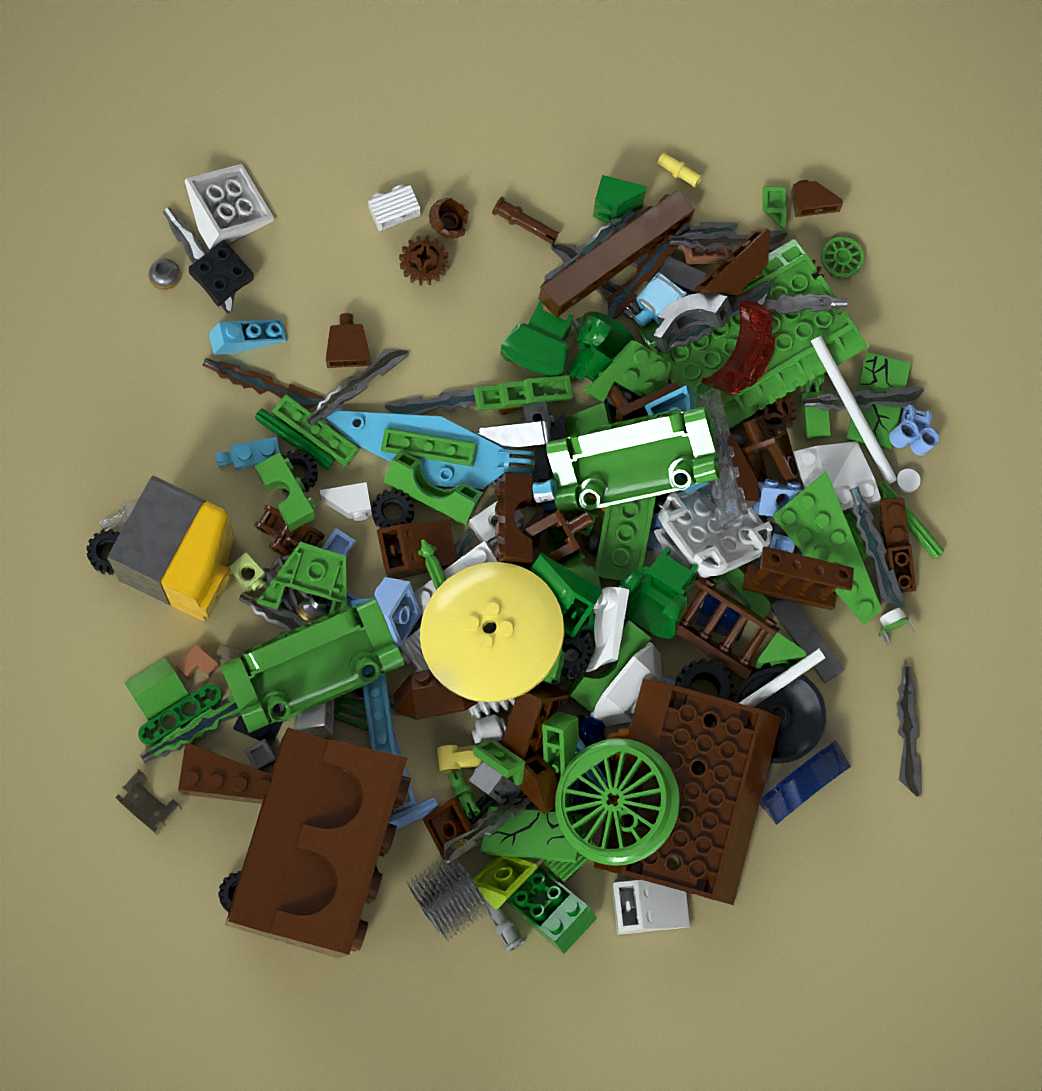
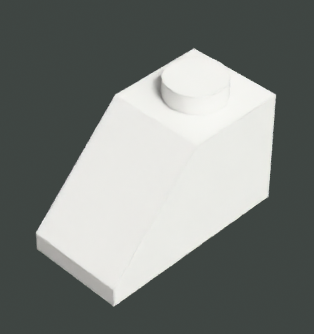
[320,482,372,521]
[295,699,334,738]

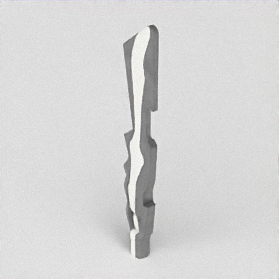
[163,207,235,313]

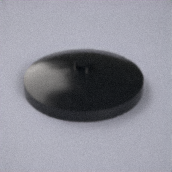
[732,667,827,764]

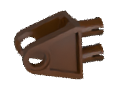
[741,414,798,482]
[521,510,593,561]

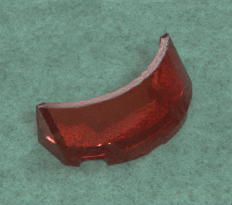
[701,301,776,395]

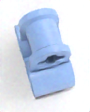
[889,404,939,456]

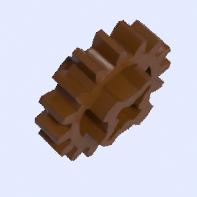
[399,236,449,286]
[749,393,797,435]

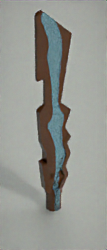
[607,223,690,320]
[202,358,325,409]

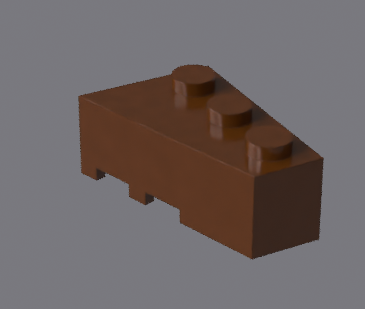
[501,682,570,760]

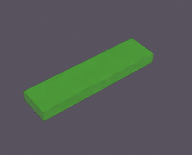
[272,394,360,468]
[381,428,477,467]

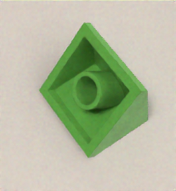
[753,632,806,673]
[125,658,189,721]

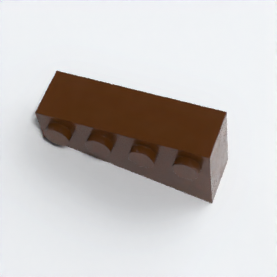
[178,742,271,804]

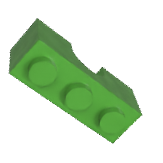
[255,452,316,532]

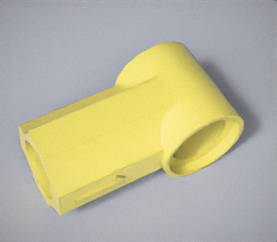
[437,745,483,773]

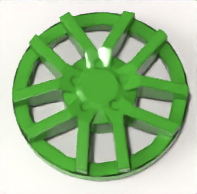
[821,237,864,279]

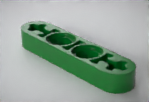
[138,684,222,746]

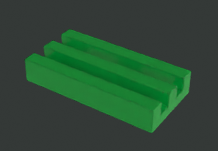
[334,695,369,732]

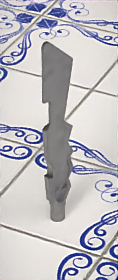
[729,293,847,315]

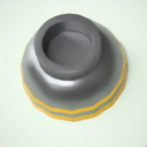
[148,258,181,291]
[296,595,329,622]

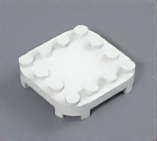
[658,479,773,578]

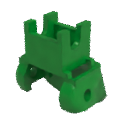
[500,301,573,377]
[566,311,635,397]
[619,546,698,639]

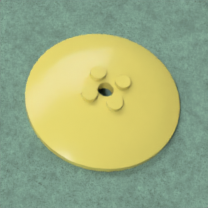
[420,562,564,702]

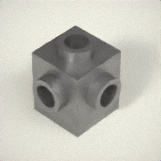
[520,401,554,430]

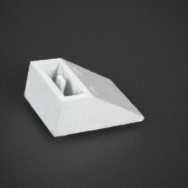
[612,880,690,935]

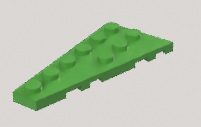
[772,471,882,625]

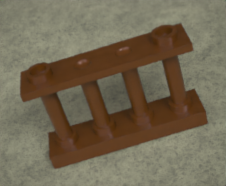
[743,546,854,611]
[676,577,780,679]

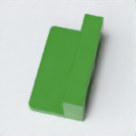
[473,739,525,786]

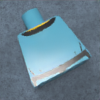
[634,272,688,328]

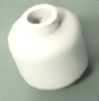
[471,714,506,744]

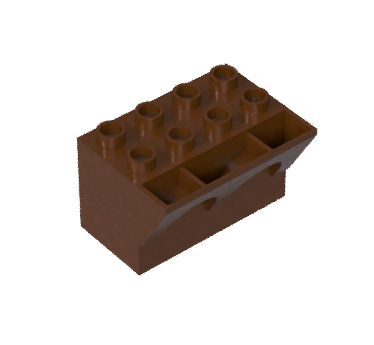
[225,727,411,958]

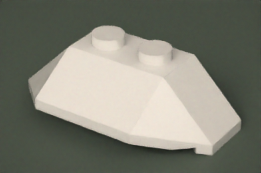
[590,642,663,727]

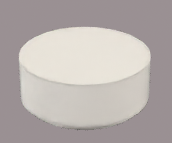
[896,469,920,493]

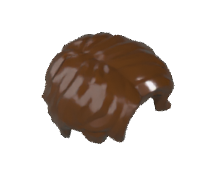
[429,197,469,239]

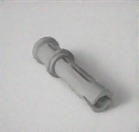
[482,898,526,953]

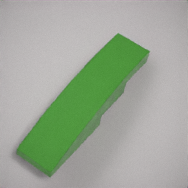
[474,375,573,411]

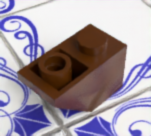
[518,754,558,814]

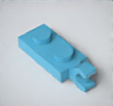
[216,437,280,470]

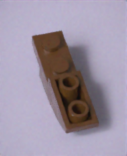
[879,496,916,594]

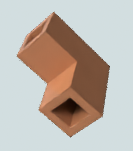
[176,645,219,679]

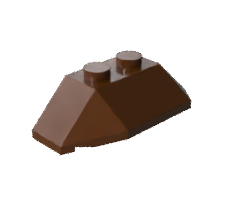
[694,228,770,295]
[394,669,478,720]

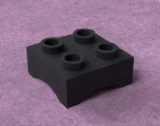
[189,240,254,307]

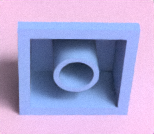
[374,577,422,648]

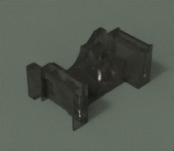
[115,769,182,835]

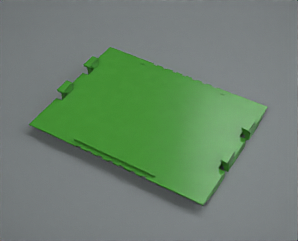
[637,239,868,437]

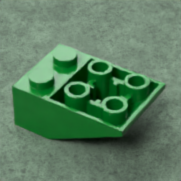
[530,553,603,638]
[506,866,597,954]

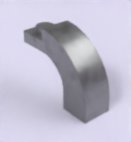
[653,293,732,353]

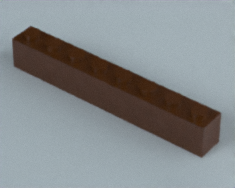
[538,190,695,318]

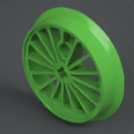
[555,738,679,865]

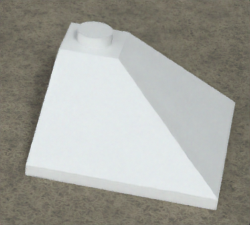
[185,164,275,249]

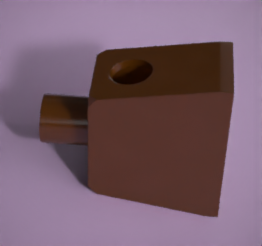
[326,313,371,368]

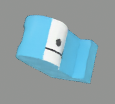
[533,479,558,513]

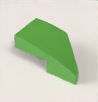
[762,186,786,229]

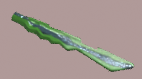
[150,695,240,756]

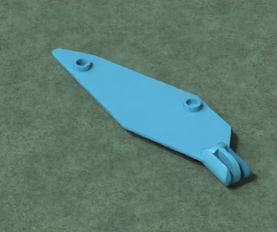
[325,411,534,489]

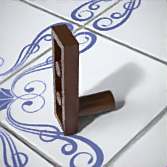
[607,382,680,423]

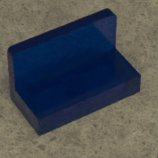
[695,593,746,641]

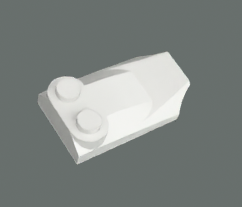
[586,587,629,672]

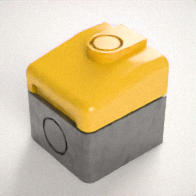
[107,475,234,621]

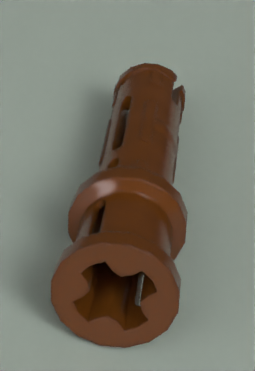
[492,196,559,245]

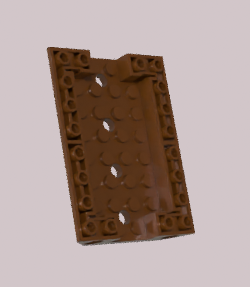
[593,679,781,905]

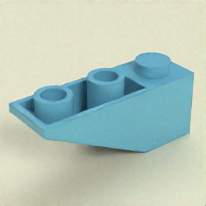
[209,319,287,355]

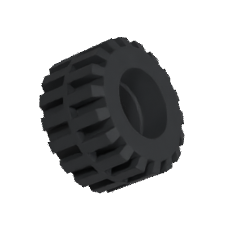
[675,659,735,723]

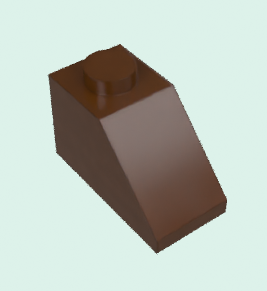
[791,180,843,218]

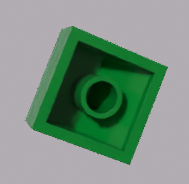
[593,175,647,223]

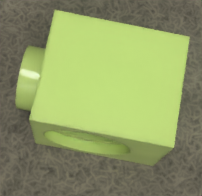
[228,552,266,594]

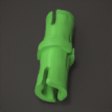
[448,770,480,818]

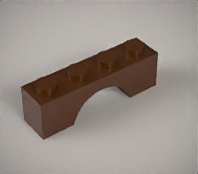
[495,472,532,569]

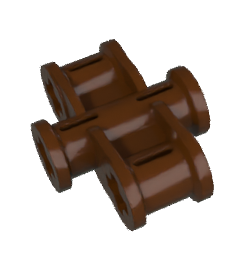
[254,505,325,556]

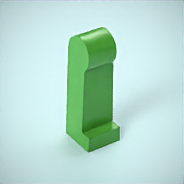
[711,567,771,618]

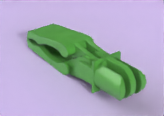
[801,374,831,439]

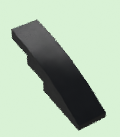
[527,413,566,507]

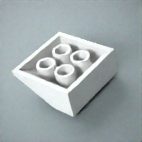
[793,441,881,516]

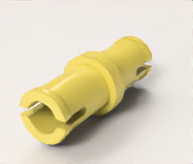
[657,152,702,188]

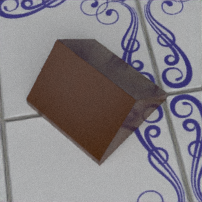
[423,797,478,861]

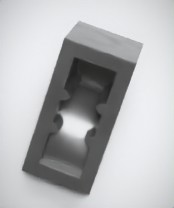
[469,762,523,808]

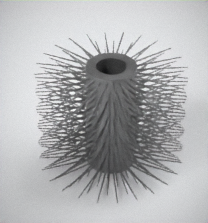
[406,852,491,941]

